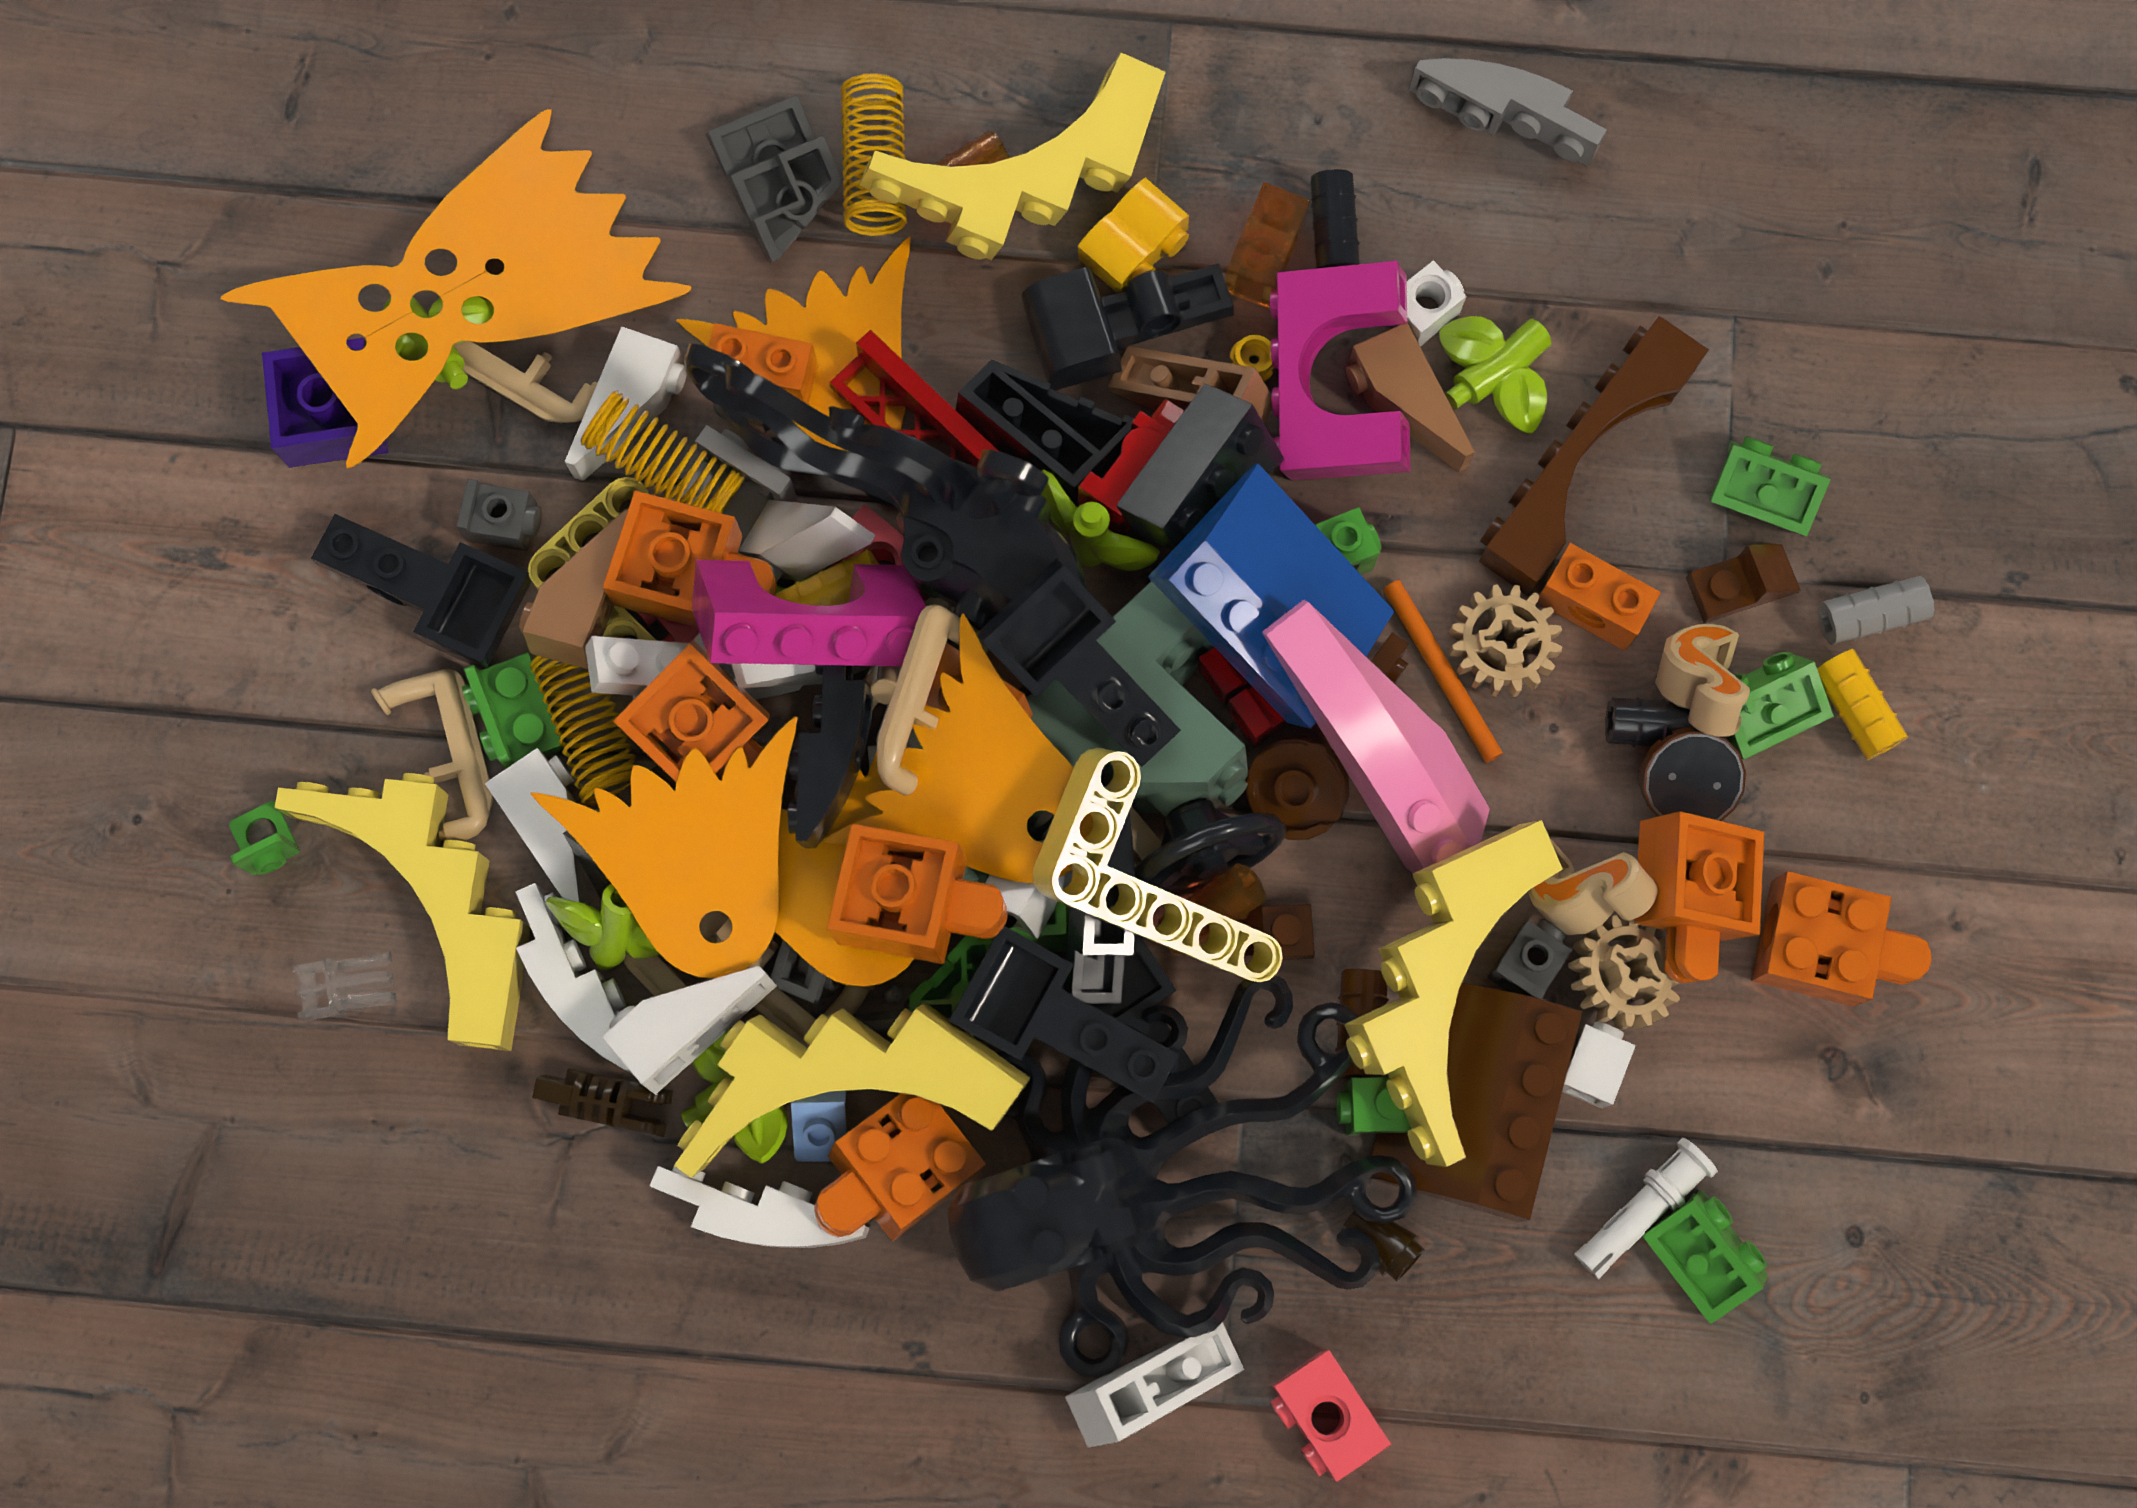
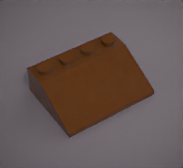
[1369,982,1582,1222]

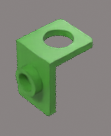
[229,801,301,876]

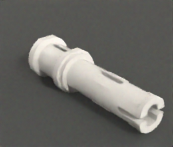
[1574,1137,1718,1279]

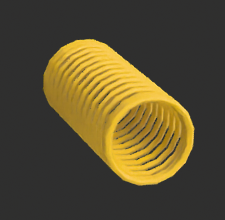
[840,73,907,236]
[580,390,744,513]
[529,656,637,806]

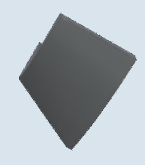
[706,95,843,263]

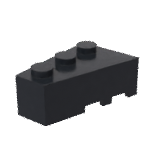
[956,359,1135,506]
[1116,383,1284,551]

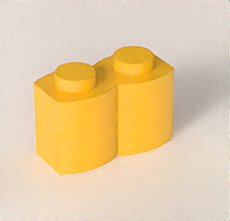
[1078,177,1189,293]

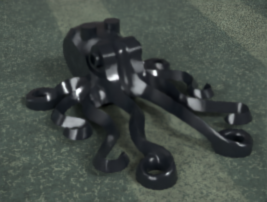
[685,343,1086,631]
[948,975,1418,1377]

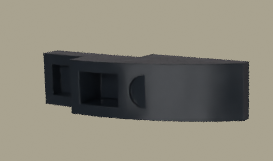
[788,665,873,848]
[1064,784,1135,1003]

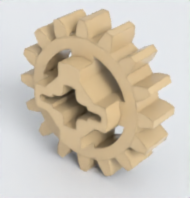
[1449,585,1562,697]
[1568,915,1680,1030]

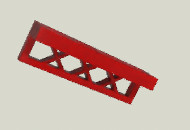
[829,329,998,468]

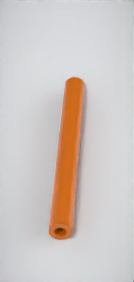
[1383,579,1504,764]

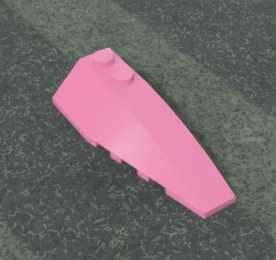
[1262,600,1490,873]

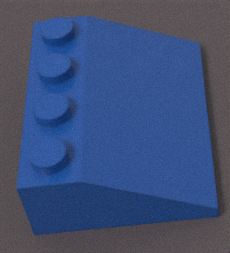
[1148,463,1394,728]

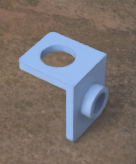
[791,1090,847,1162]

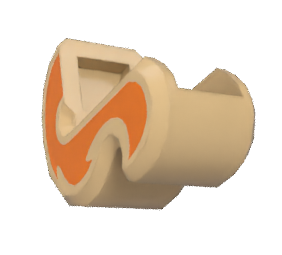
[1655,624,1750,737]
[1527,839,1658,935]

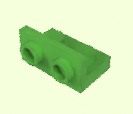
[1709,436,1831,536]
[462,652,564,769]
[1728,652,1834,760]
[1643,1189,1768,1324]

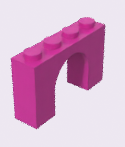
[1270,261,1411,481]
[692,559,926,666]

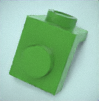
[1315,507,1381,575]
[1336,1077,1411,1136]

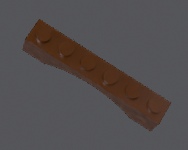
[1478,316,1709,596]

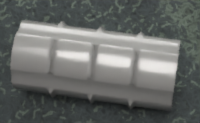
[1817,576,1935,645]

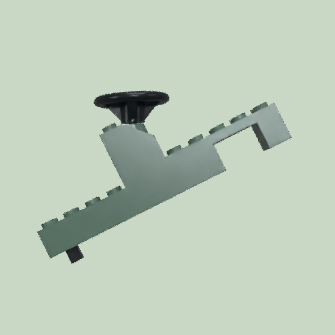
[963,581,1286,897]

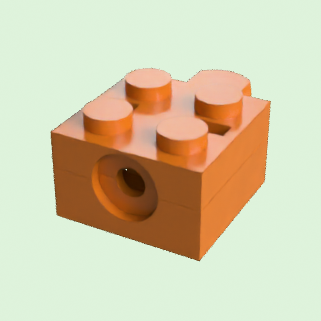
[603,490,777,628]
[613,640,770,782]
[1634,811,1764,984]
[827,824,1007,964]
[1751,871,1932,1007]
[814,1093,986,1242]

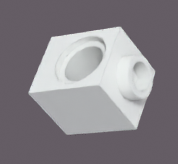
[1392,260,1467,346]
[1562,1022,1636,1109]

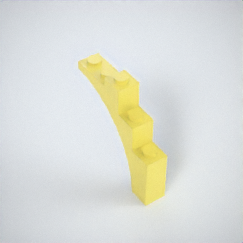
[859,53,1165,260]
[274,773,531,1051]
[1344,820,1563,1167]
[674,1003,1030,1178]

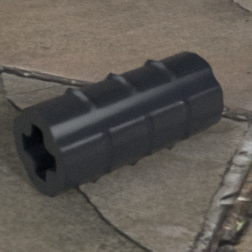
[1310,169,1360,268]
[1605,697,1693,748]

